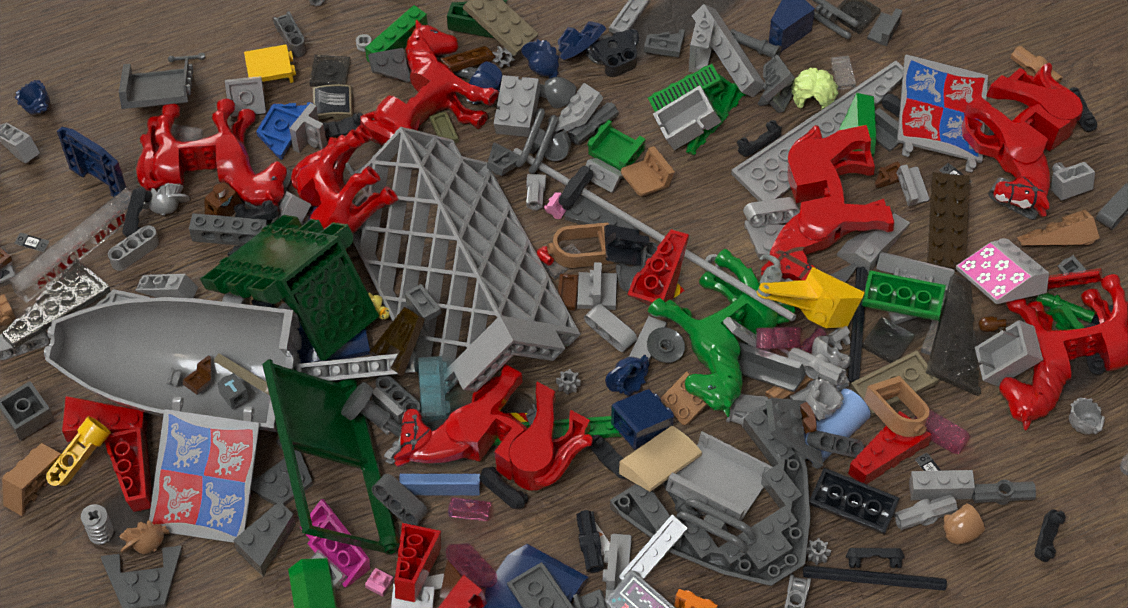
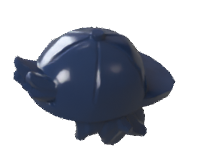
[521,39,559,79]
[467,62,502,104]
[15,80,50,115]
[605,354,649,396]

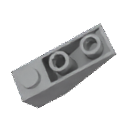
[0,122,40,163]
[136,274,198,298]

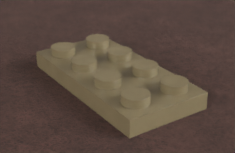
[463,0,539,56]
[850,350,939,417]

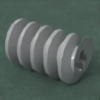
[81,504,114,545]

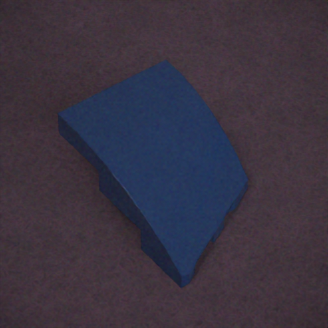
[558,21,606,60]

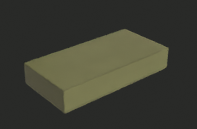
[429,111,459,143]

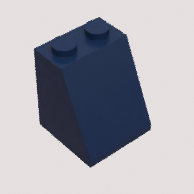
[769,0,815,52]
[611,389,674,450]

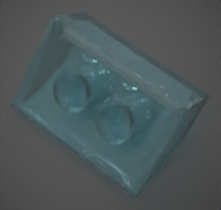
[418,356,450,423]

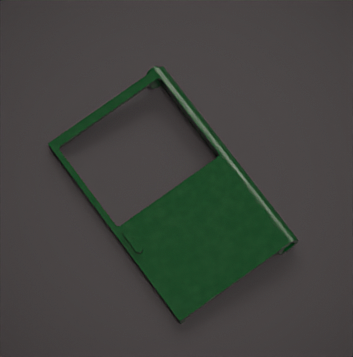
[262,359,400,555]

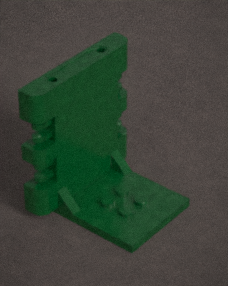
[200,215,379,361]

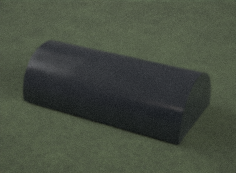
[809,468,900,535]

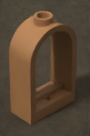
[547,222,614,268]
[864,376,929,437]

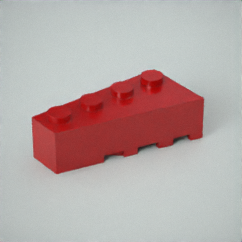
[62,396,147,442]
[848,411,932,484]
[104,427,152,512]
[395,523,441,603]
[438,575,487,608]

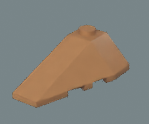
[1017,209,1100,245]

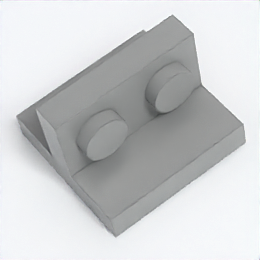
[225,76,266,117]
[289,103,327,153]
[577,262,617,310]

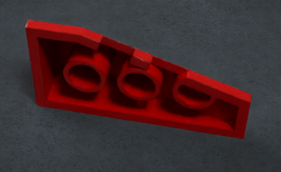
[627,229,689,306]

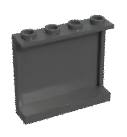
[119,58,193,109]

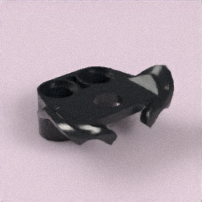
[587,29,639,77]

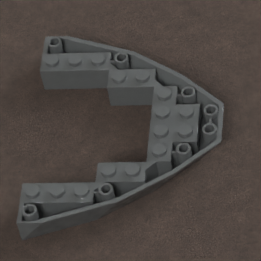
[610,404,810,586]

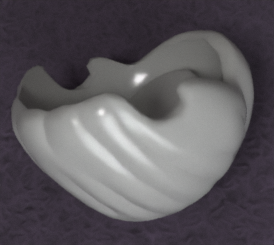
[812,336,851,370]

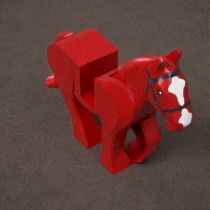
[961,63,1083,217]
[394,364,593,490]

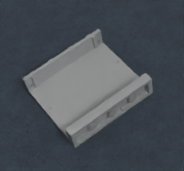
[666,432,773,521]

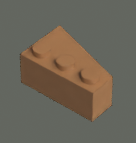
[2,443,61,516]

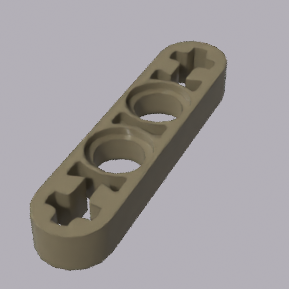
[213,353,270,396]

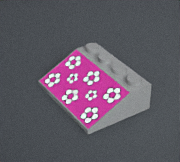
[956,238,1049,304]

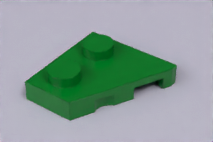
[1045,303,1085,330]

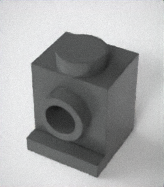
[1058,255,1086,290]

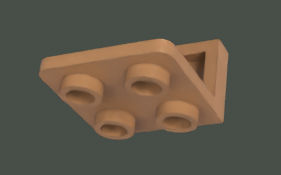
[621,146,675,196]
[661,371,707,426]

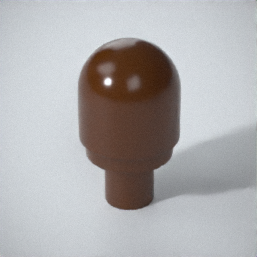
[978,316,1006,332]

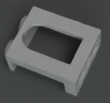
[689,17,715,73]

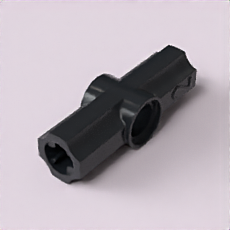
[576,510,604,573]

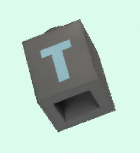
[217,373,249,409]

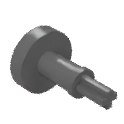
[341,382,402,437]

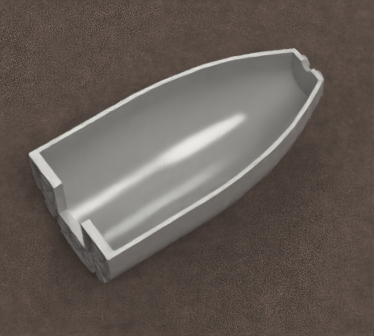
[44,297,301,432]

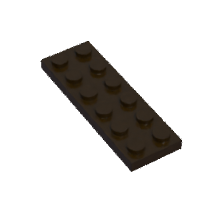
[927,172,970,272]

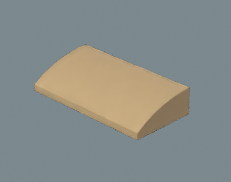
[619,426,702,492]

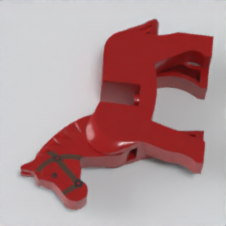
[761,125,894,281]

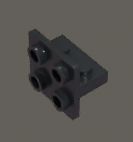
[604,225,650,266]

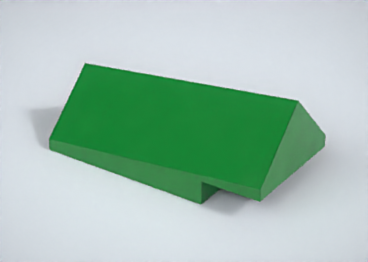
[288,558,338,608]

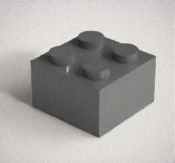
[0,381,54,441]

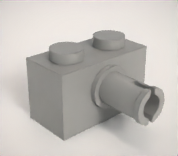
[1051,162,1095,200]

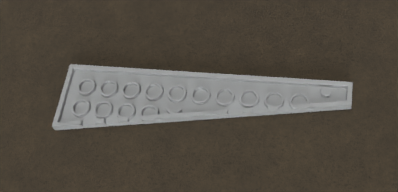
[731,61,904,201]

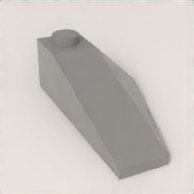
[837,213,910,275]

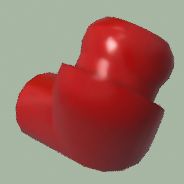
[537,246,554,266]

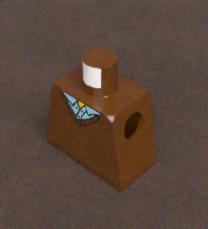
[204,183,243,217]

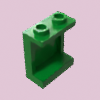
[587,120,646,171]

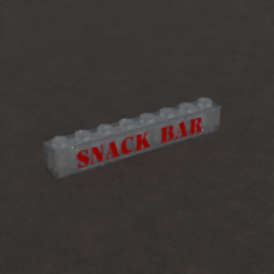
[10,188,142,303]

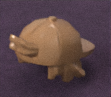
[119,520,170,554]

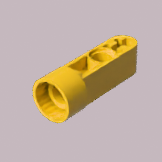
[46,416,111,486]

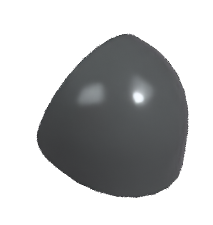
[544,77,576,108]
[539,130,571,161]

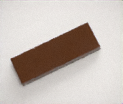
[440,46,495,72]

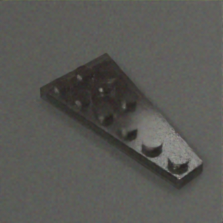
[2,258,111,349]
[926,274,981,396]

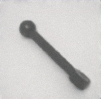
[168,53,205,63]

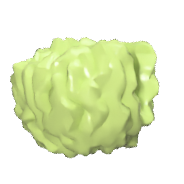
[791,68,838,110]

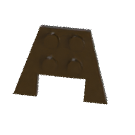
[369,307,425,376]

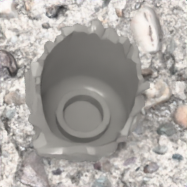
[1069,398,1105,434]

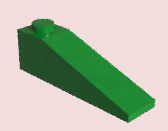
[838,93,876,157]

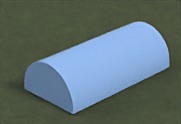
[804,389,871,463]

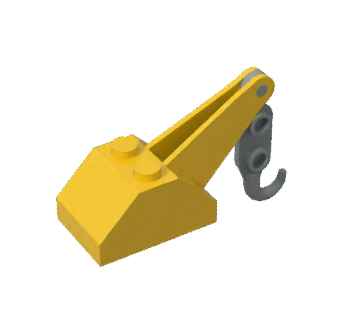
[756,254,865,328]

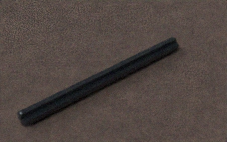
[848,267,867,384]
[803,565,947,591]

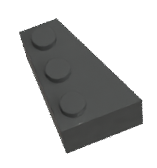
[233,501,296,577]

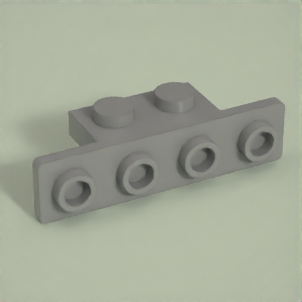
[876,252,955,287]
[602,534,631,608]

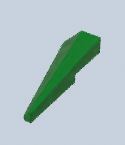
[686,74,746,155]

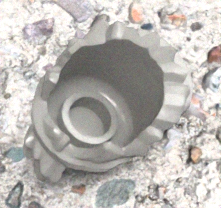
[142,183,190,216]
[806,378,844,421]

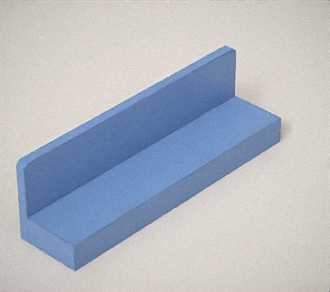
[399,474,480,495]

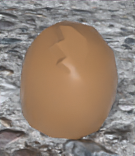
[943,503,985,545]

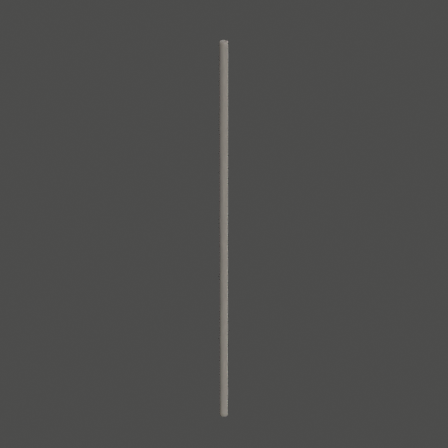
[513,148,796,321]

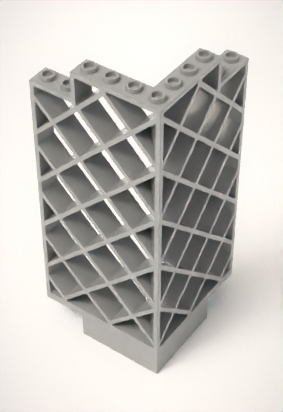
[353,127,581,397]

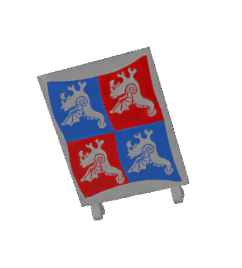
[897,55,988,173]
[149,396,260,543]

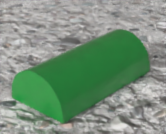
[862,270,946,321]

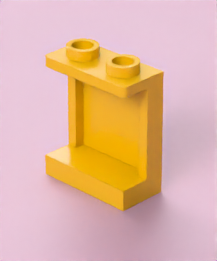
[244,44,296,83]

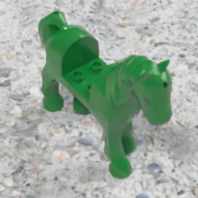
[648,249,795,417]

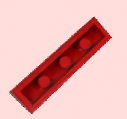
[1047,268,1102,289]

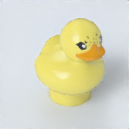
[368,292,390,320]

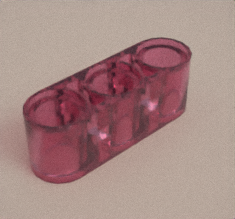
[756,327,801,349]
[914,409,970,454]
[446,543,497,588]

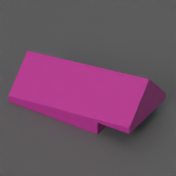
[300,499,370,588]

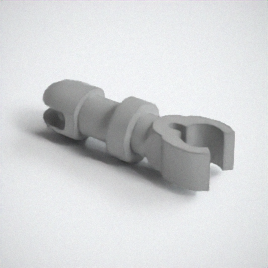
[384,434,401,464]

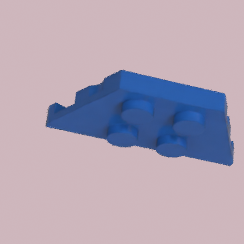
[256,102,313,160]

